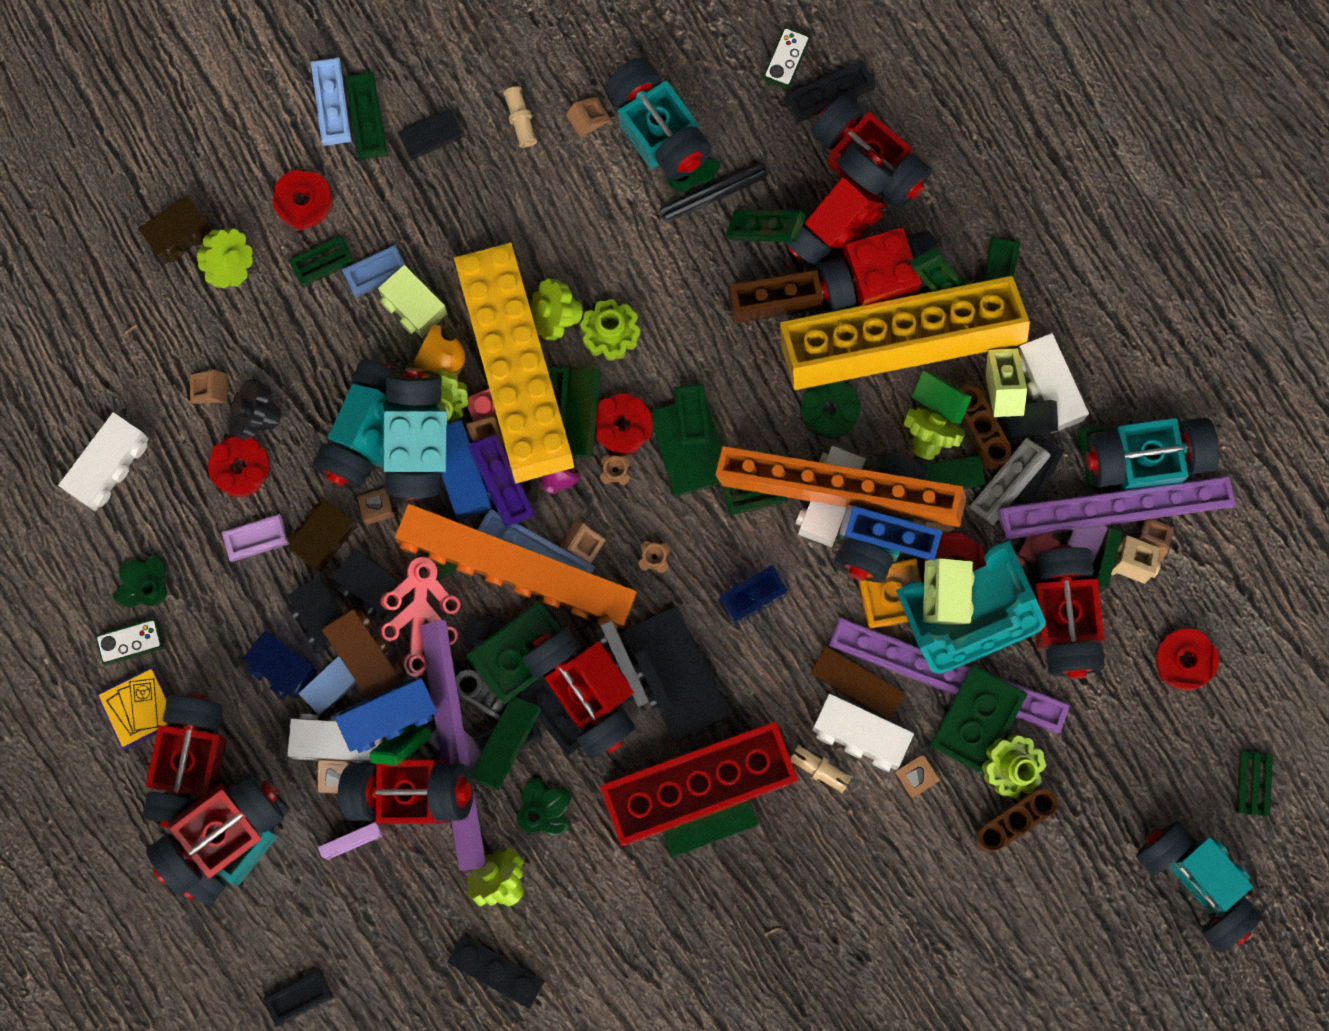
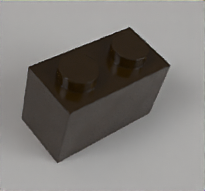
[138,195,212,265]
[286,499,357,574]

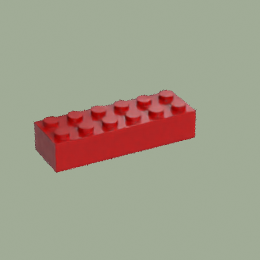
[600,721,798,848]

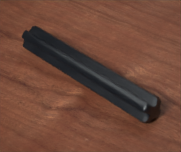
[659,162,768,223]

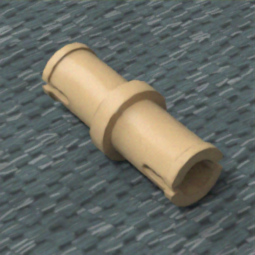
[503,86,537,148]
[790,744,852,794]

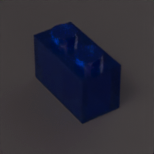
[718,565,788,627]
[242,630,318,700]

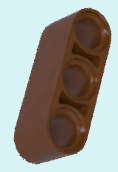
[960,384,1011,470]
[974,789,1058,853]

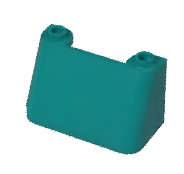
[896,541,1046,674]

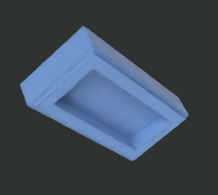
[342,245,406,298]

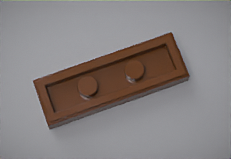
[810,647,905,721]

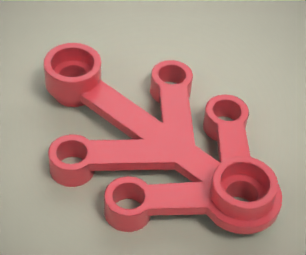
[378,557,460,677]

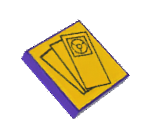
[96,667,174,750]

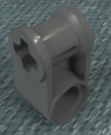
[455,670,506,721]

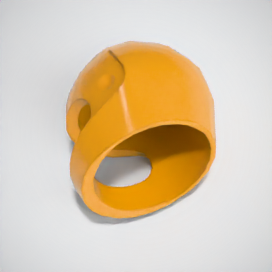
[413,324,465,376]

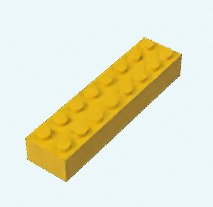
[454,243,574,484]
[780,276,1030,390]

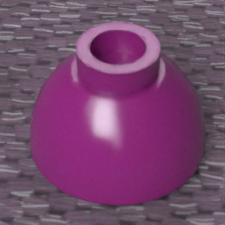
[541,467,580,494]

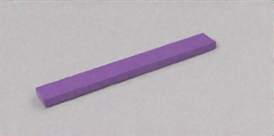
[997,476,1236,540]
[828,617,1070,734]
[420,620,486,871]

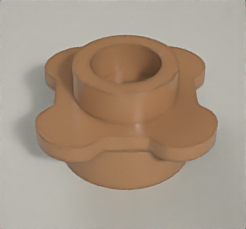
[600,455,631,485]
[638,541,670,573]

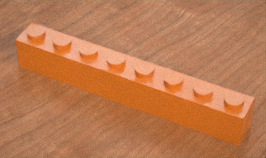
[715,446,966,527]
[395,504,637,629]

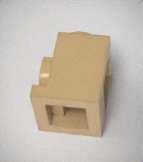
[1111,535,1161,584]

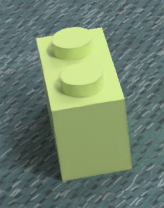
[378,265,448,338]
[985,348,1027,417]
[923,558,974,625]

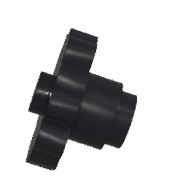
[228,379,281,441]

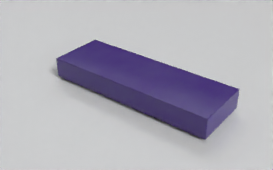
[468,433,535,528]

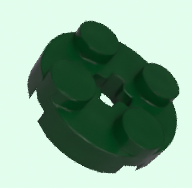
[800,381,860,439]

